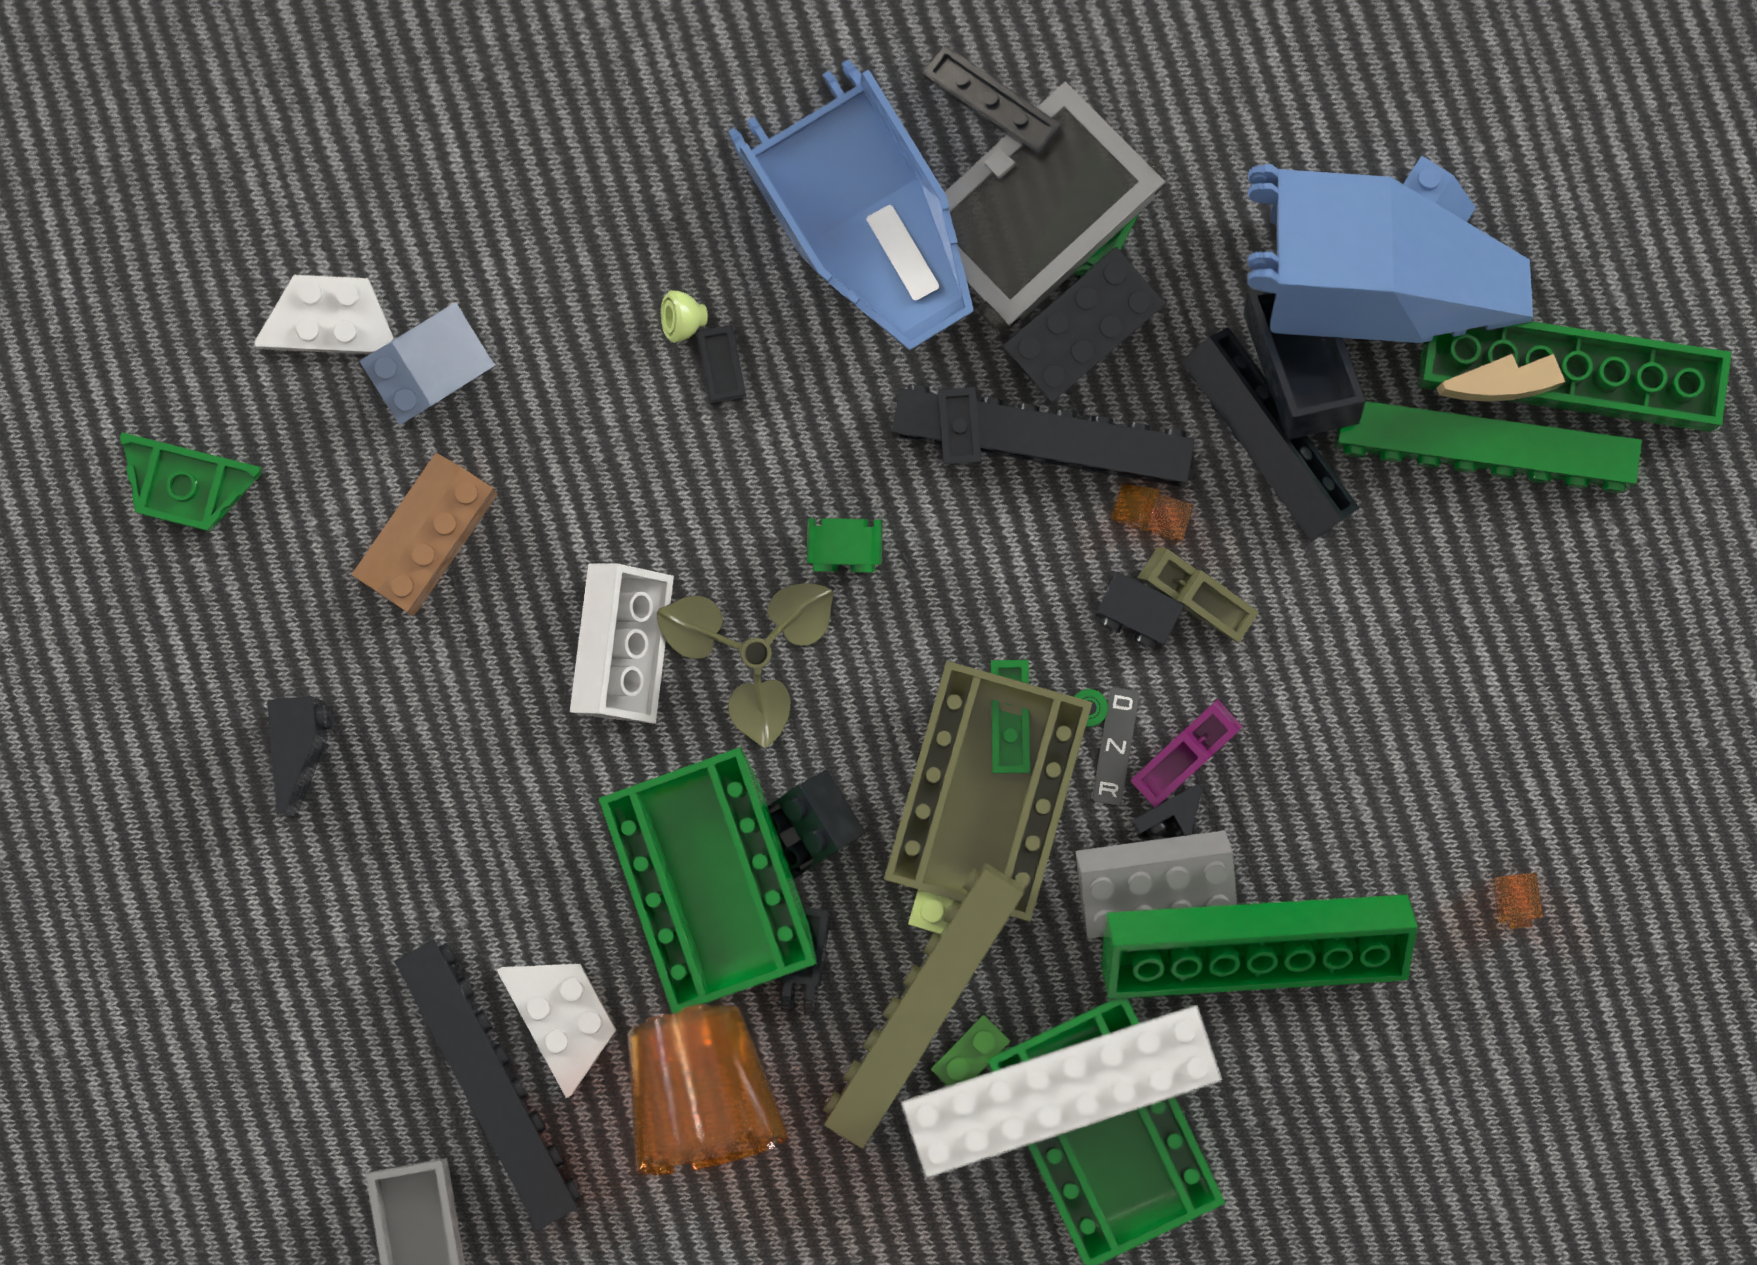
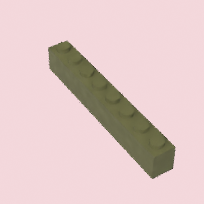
[823,863,1025,1149]

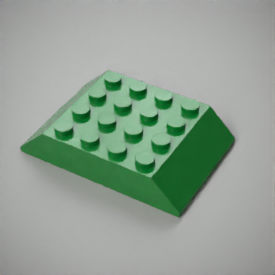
[598,747,817,1015]
[987,998,1225,1265]

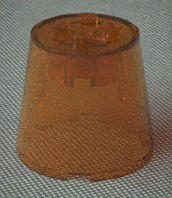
[627,1004,789,1176]

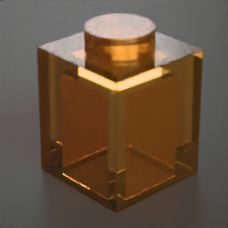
[1492,872,1543,929]

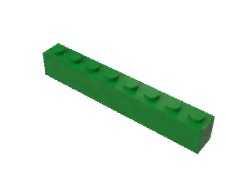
[1334,401,1642,493]

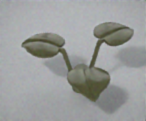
[657,583,834,748]

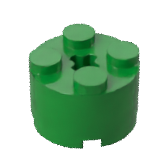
[807,518,883,572]

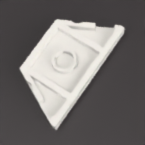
[255,275,394,354]
[497,964,617,1098]

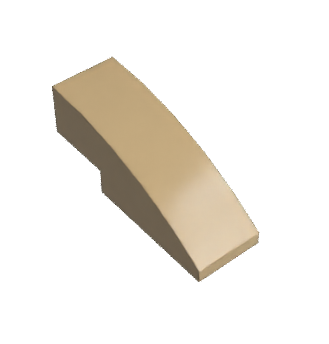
[1436,354,1565,402]

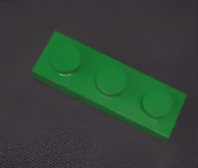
[991,660,1030,774]

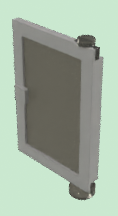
[945,81,1166,336]

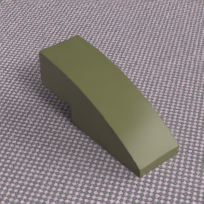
[1137,547,1259,643]

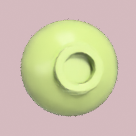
[661,290,708,343]

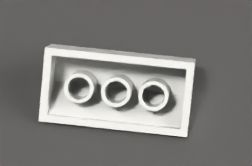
[570,564,674,724]

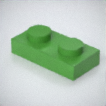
[931,1015,1011,1086]

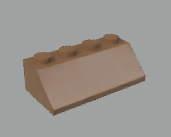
[351,453,498,617]

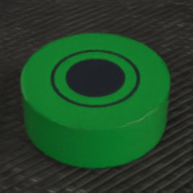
[1074,689,1108,727]

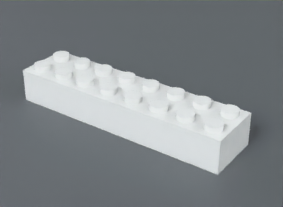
[902,1006,1221,1178]

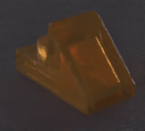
[1111,484,1194,542]

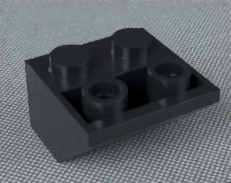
[768,769,866,879]

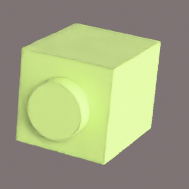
[908,890,954,934]

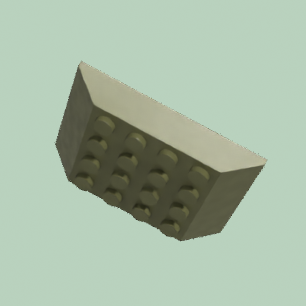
[884,661,1092,922]

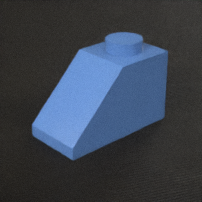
[1404,155,1476,222]

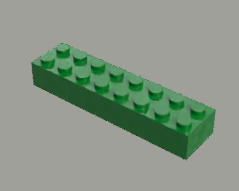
[1417,321,1732,432]
[1101,895,1418,999]

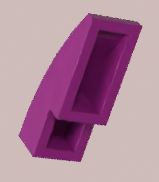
[1130,699,1243,808]

